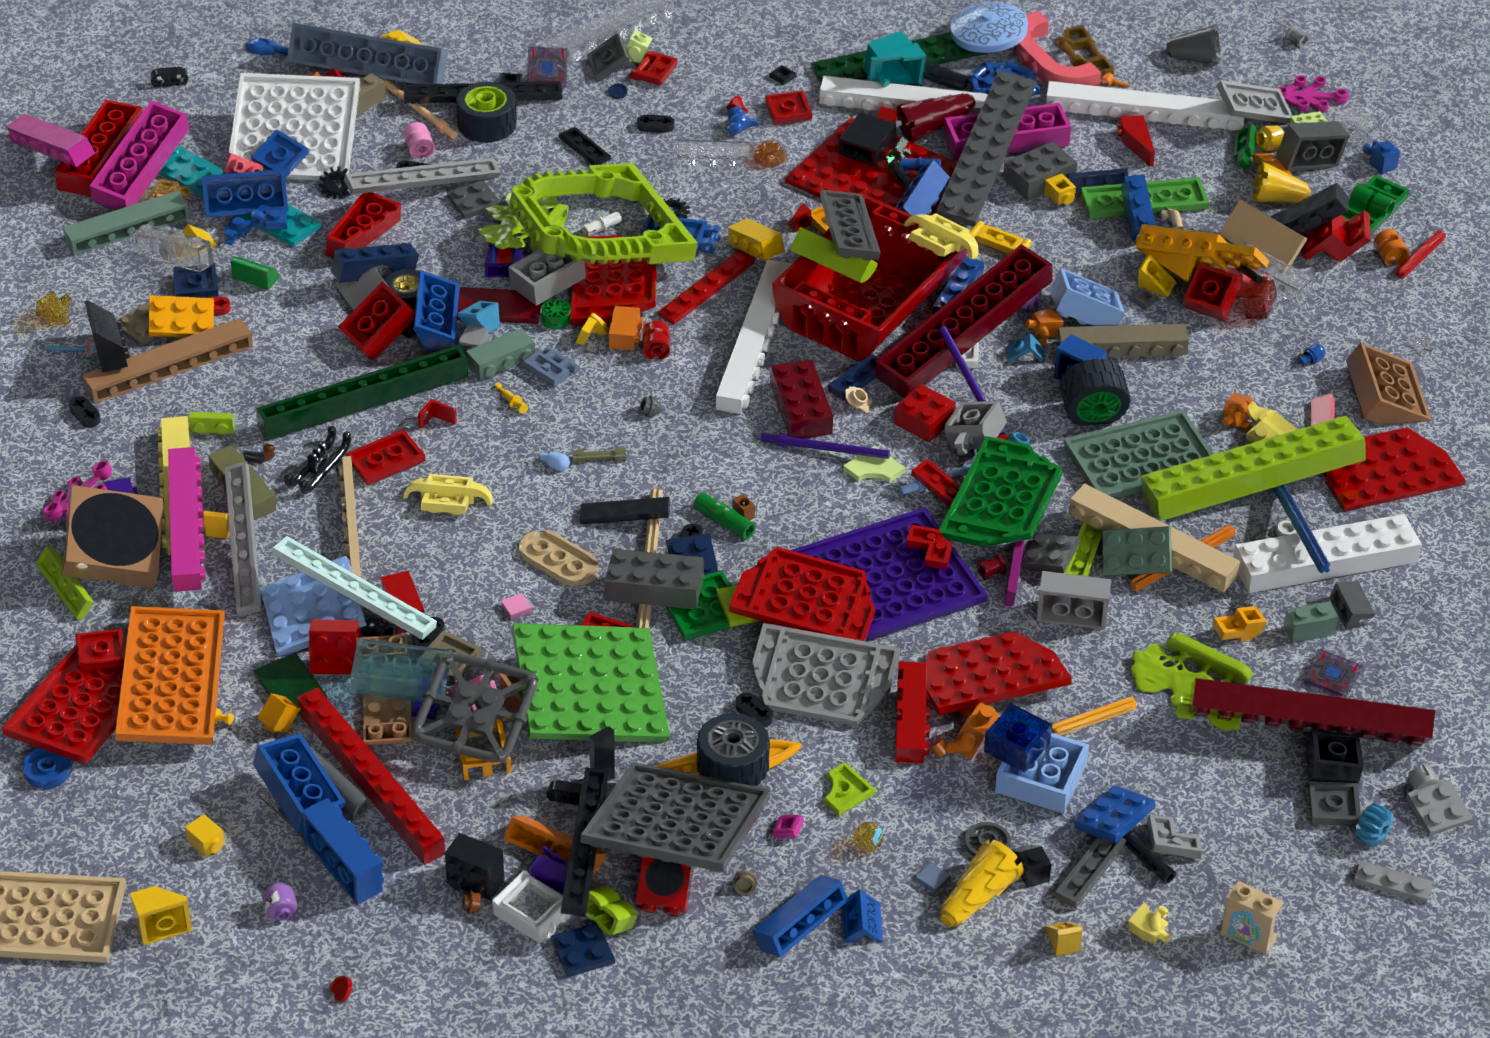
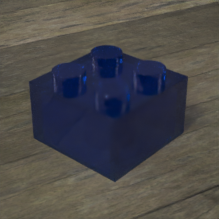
[984,703,1052,773]

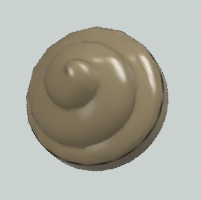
[732,870,757,895]

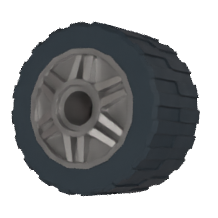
[697,713,770,786]

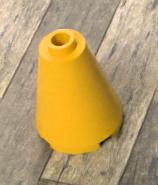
[1252,162,1310,203]

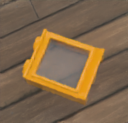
[454,719,512,780]

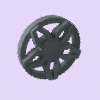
[965,822,1011,857]

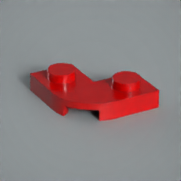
[906,525,952,570]

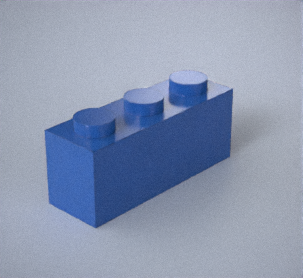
[1121,174,1156,240]

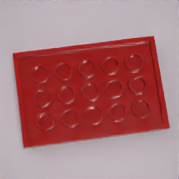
[2,645,124,765]

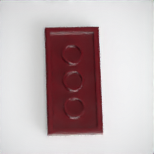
[457,287,542,324]

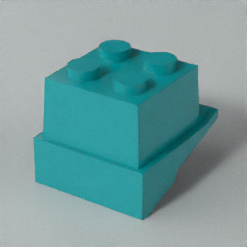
[864,31,926,87]

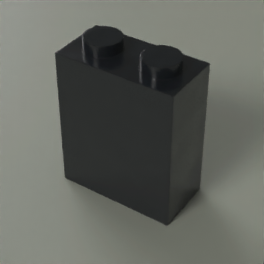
[839,112,896,166]

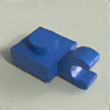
[251,209,287,230]
[224,216,252,245]

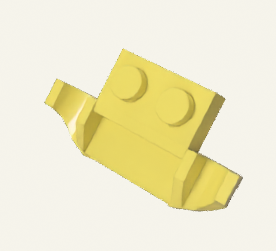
[904,213,978,259]
[1246,401,1297,443]
[403,474,493,515]

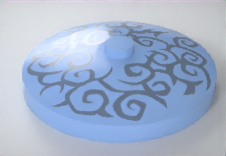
[950,2,1028,53]

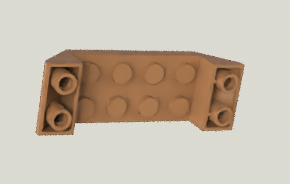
[360,634,413,745]

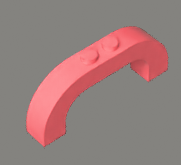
[1013,11,1101,87]

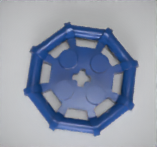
[968,60,1040,98]

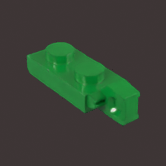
[1233,123,1256,170]

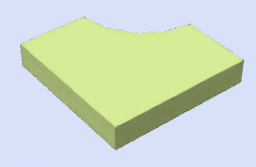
[843,445,906,483]

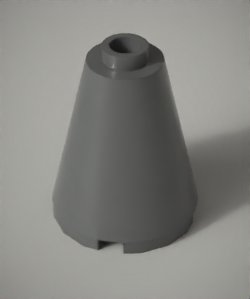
[1166,25,1220,64]

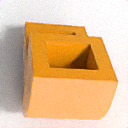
[1212,606,1267,642]

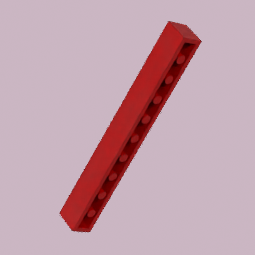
[297,687,445,865]

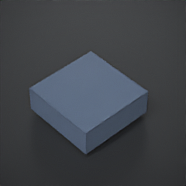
[916,862,951,894]

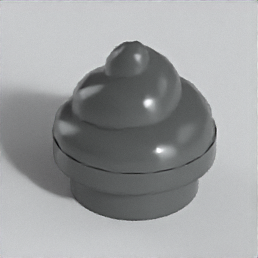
[640,396,663,417]

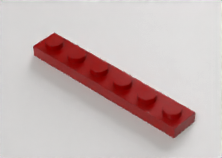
[658,250,755,325]

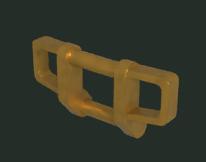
[1056,25,1115,78]

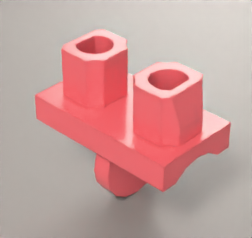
[223,153,264,174]

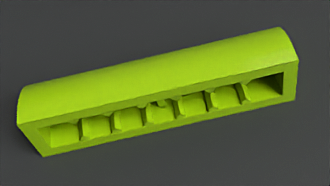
[789,227,878,283]

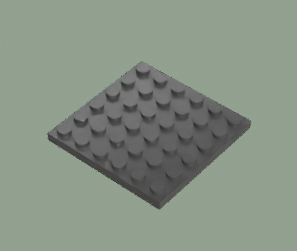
[581,762,771,872]

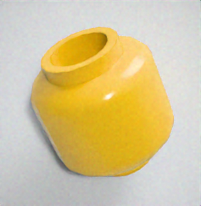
[1255,126,1284,152]

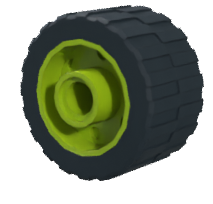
[456,81,517,143]

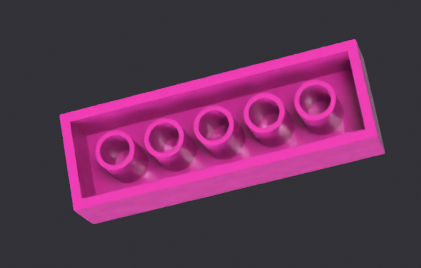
[90,100,189,210]
[944,103,1071,161]

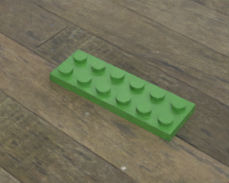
[1081,177,1209,219]

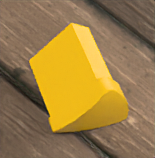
[575,313,609,345]

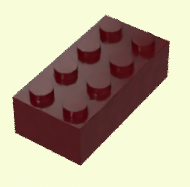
[770,359,833,439]

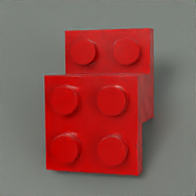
[1301,210,1371,262]

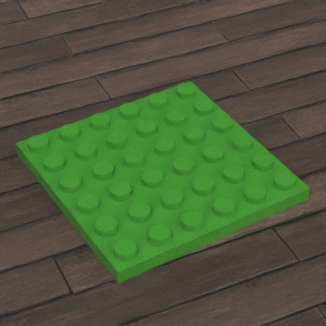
[511,623,670,742]

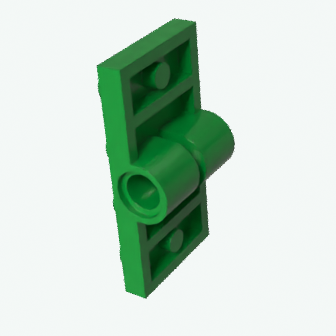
[1341,175,1410,236]

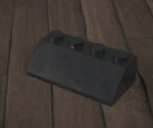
[84,300,130,373]

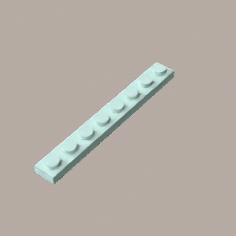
[272,536,437,640]

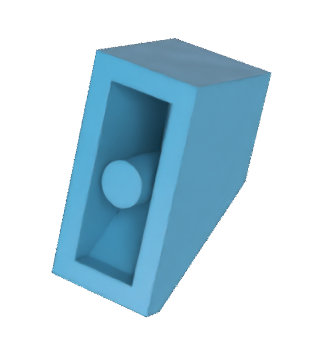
[458,301,500,334]

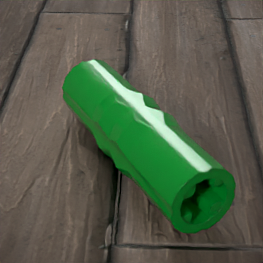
[693,492,756,540]

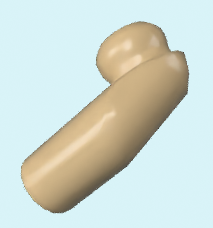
[1160,209,1183,229]

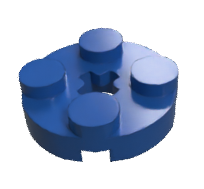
[23,748,73,789]

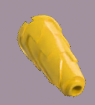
[940,839,1024,927]

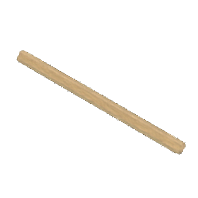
[636,488,663,628]

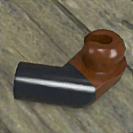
[243,444,276,464]

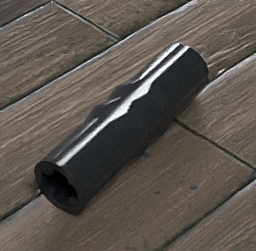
[922,62,969,91]

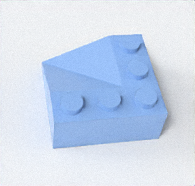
[1050,268,1124,326]
[995,723,1089,814]

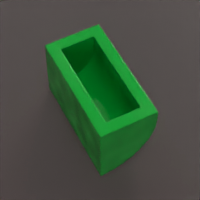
[230,257,279,290]

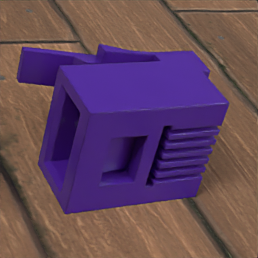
[530,846,569,895]

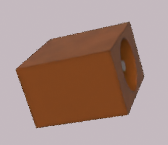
[732,494,755,520]

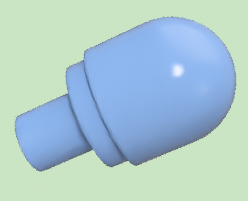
[540,451,570,471]

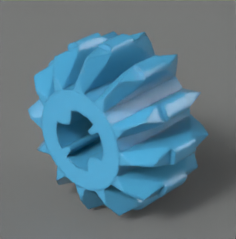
[1355,803,1393,847]

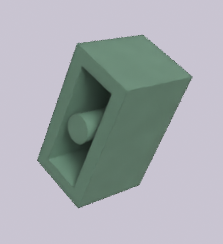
[1284,601,1338,643]

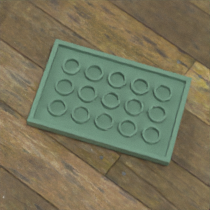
[1064,410,1213,499]

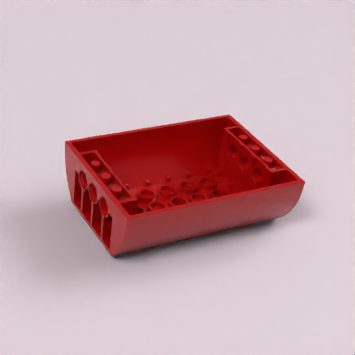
[772,195,968,362]

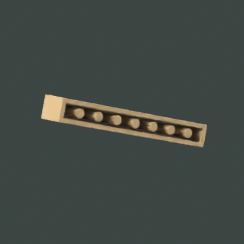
[1068,483,1240,593]

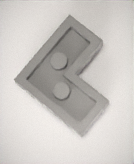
[1147,814,1203,859]

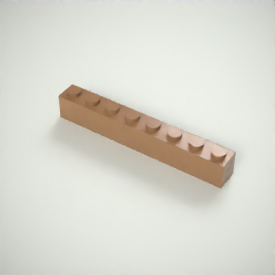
[82,318,253,404]

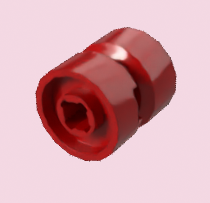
[642,321,670,359]

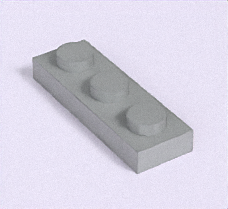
[1354,861,1433,904]

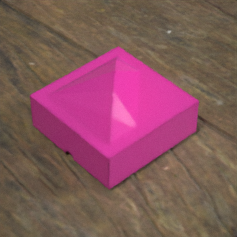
[772,814,804,839]

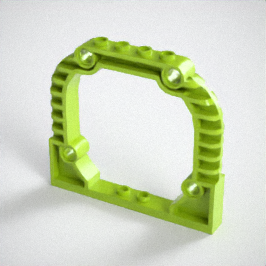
[509,163,698,264]

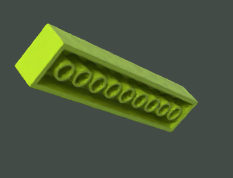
[1141,416,1366,521]

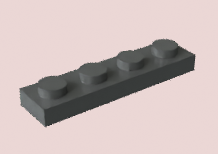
[1054,837,1126,909]

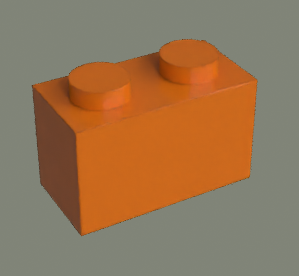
[609,306,644,350]

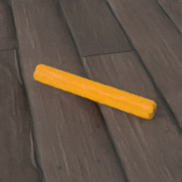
[1050,696,1137,736]

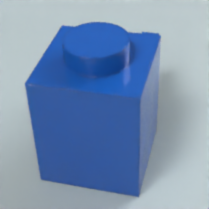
[1363,140,1400,174]

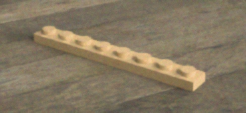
[338,456,361,578]

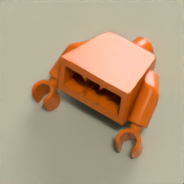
[931,703,1000,759]

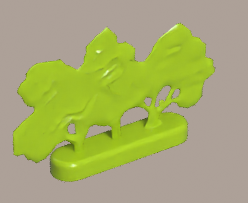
[478,192,569,252]
[1130,632,1253,731]

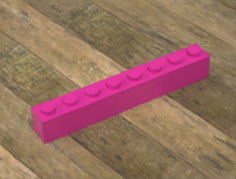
[168,447,206,592]

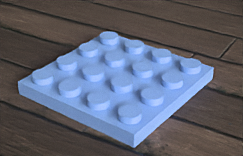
[260,556,367,657]

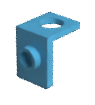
[1007,333,1045,362]

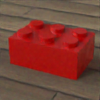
[338,281,415,360]

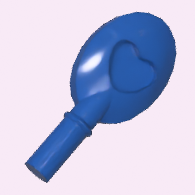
[246,38,289,55]

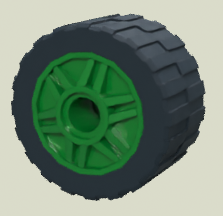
[1060,359,1131,426]

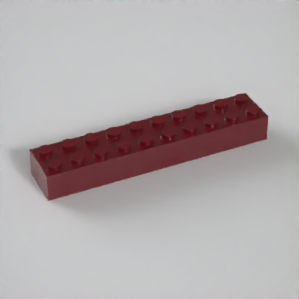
[875,244,1053,398]
[1188,678,1436,747]

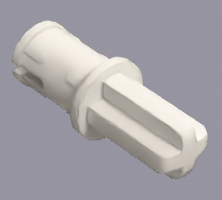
[582,212,622,236]

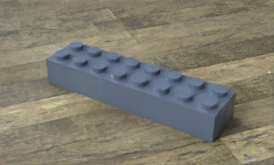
[287,23,448,84]

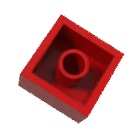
[1183,263,1241,322]
[894,384,956,443]
[309,619,360,675]

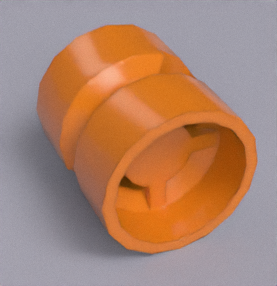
[1373,229,1410,267]

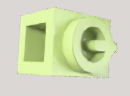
[626,30,653,63]

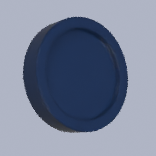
[608,83,628,99]

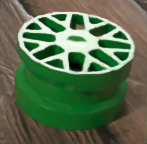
[541,299,571,329]

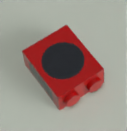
[636,857,694,916]

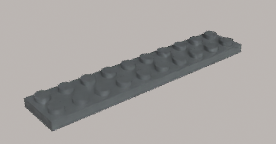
[936,70,1036,226]

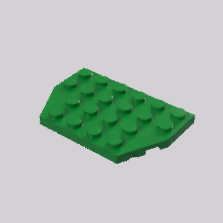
[939,436,1062,547]

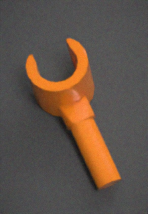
[1100,73,1129,88]

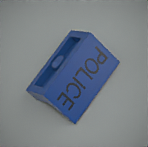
[842,890,883,943]

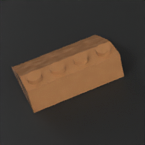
[1346,343,1431,424]

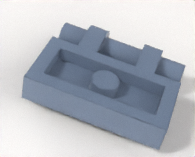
[524,346,580,387]

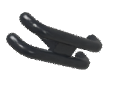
[284,426,351,494]

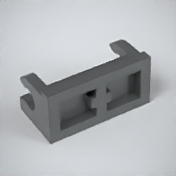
[1329,581,1375,629]

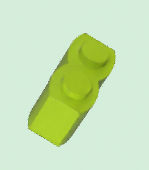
[586,886,638,935]

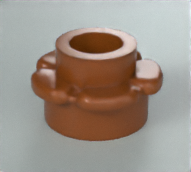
[463,890,481,915]

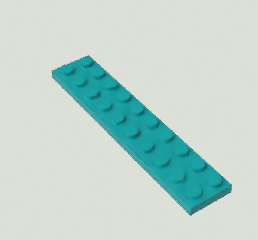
[158,145,322,247]

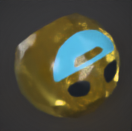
[853,822,884,853]

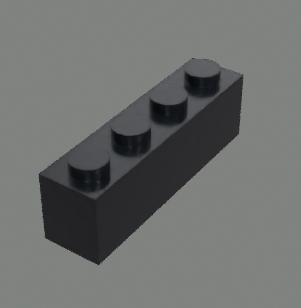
[1270,183,1348,235]

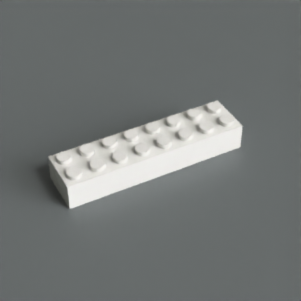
[1233,514,1422,593]

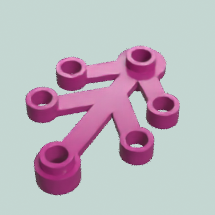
[1276,75,1349,112]
[43,460,112,522]

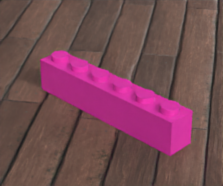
[6,113,95,167]

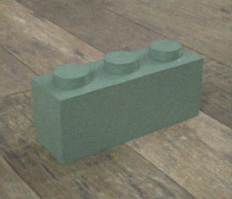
[466,328,535,380]

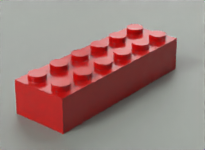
[55,99,143,197]

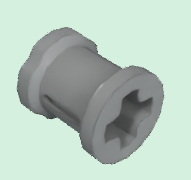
[1285,24,1311,48]

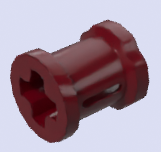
[977,554,1007,580]

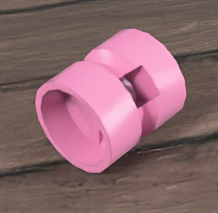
[403,122,435,159]

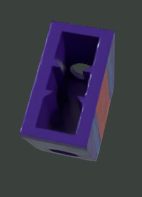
[485,243,524,278]

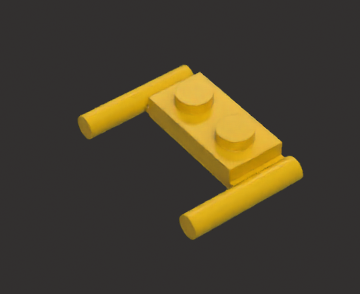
[969,221,1032,254]

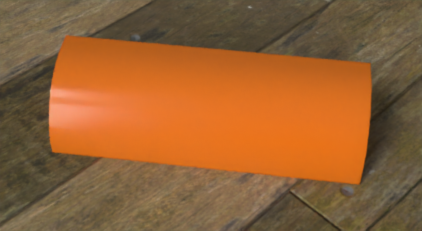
[504,815,607,875]

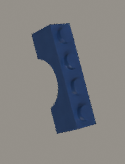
[331,243,419,283]

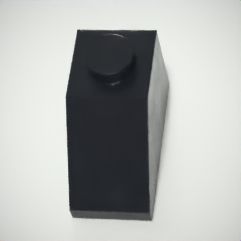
[1011,844,1052,888]

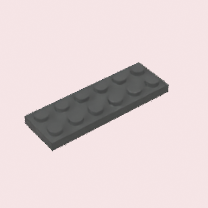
[820,190,880,260]

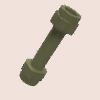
[573,447,626,464]

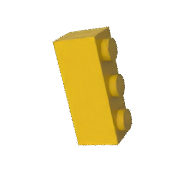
[727,218,785,261]

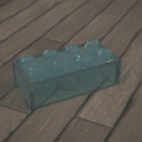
[350,638,452,705]

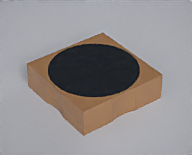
[62,485,163,587]

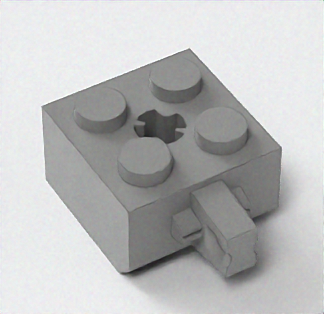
[945,401,1007,454]

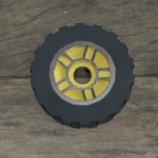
[384,269,420,309]

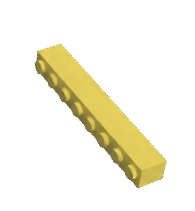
[157,416,190,556]

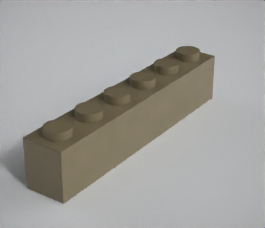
[1057,324,1189,358]

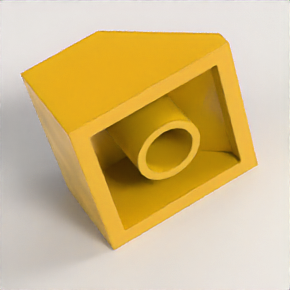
[130,886,192,946]

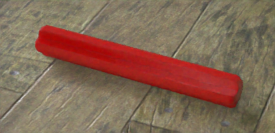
[1395,230,1446,279]

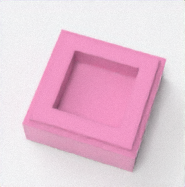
[501,593,532,620]

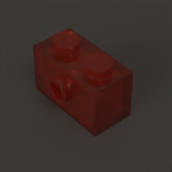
[1243,274,1277,320]

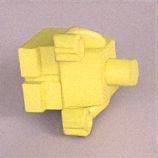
[1128,903,1171,944]

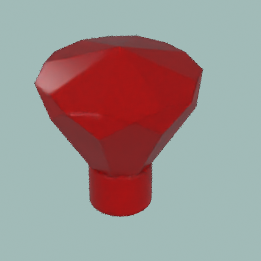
[727,95,749,114]

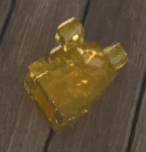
[36,291,72,326]

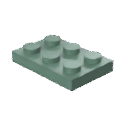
[1103,526,1172,576]

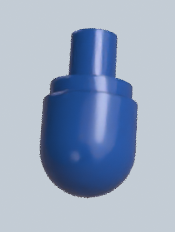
[1299,344,1326,366]

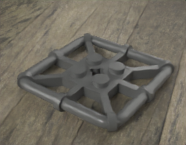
[411,651,539,764]

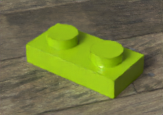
[188,412,235,435]

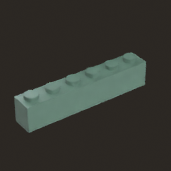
[63,191,190,255]

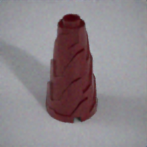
[896,93,976,143]

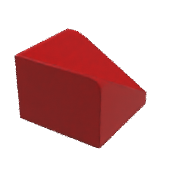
[787,203,812,232]

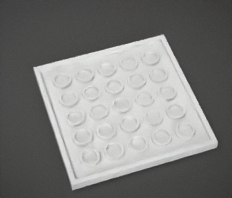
[229,73,360,181]

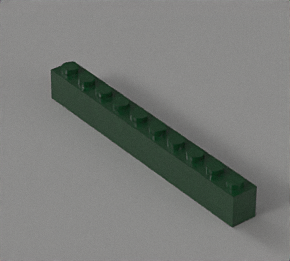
[256,345,468,441]

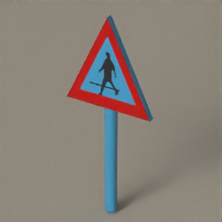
[46,340,98,358]

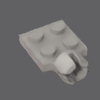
[1406,765,1473,836]

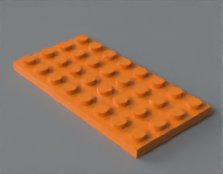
[115,606,225,745]

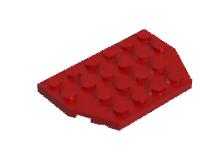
[570,235,658,325]
[1325,427,1466,512]
[728,547,875,641]
[926,631,1072,715]

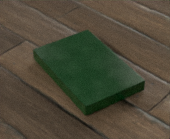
[254,652,328,714]

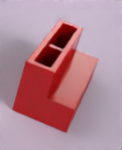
[381,570,425,634]

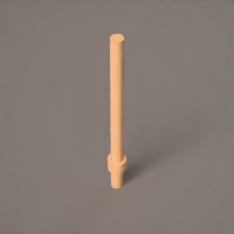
[382,78,458,139]

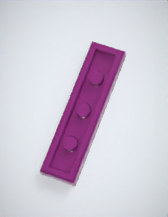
[1004,540,1025,607]

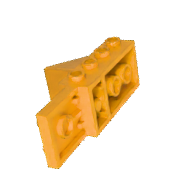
[1136,224,1269,286]

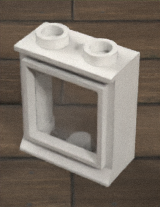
[492,870,571,943]

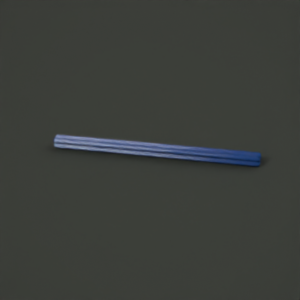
[1272,484,1331,573]

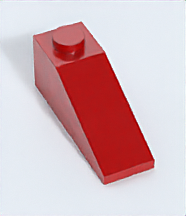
[1116,115,1155,166]

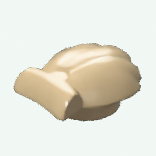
[845,386,872,413]

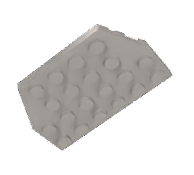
[752,623,900,726]

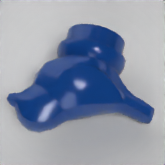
[726,107,759,135]

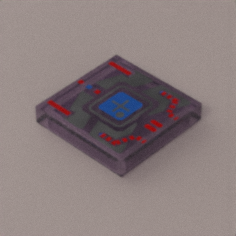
[527,47,568,87]
[1302,649,1364,698]

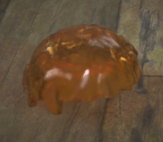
[754,141,787,168]

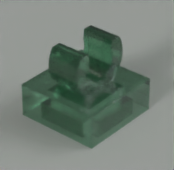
[885,137,912,164]

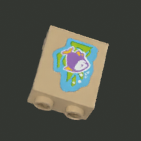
[1221,881,1283,955]

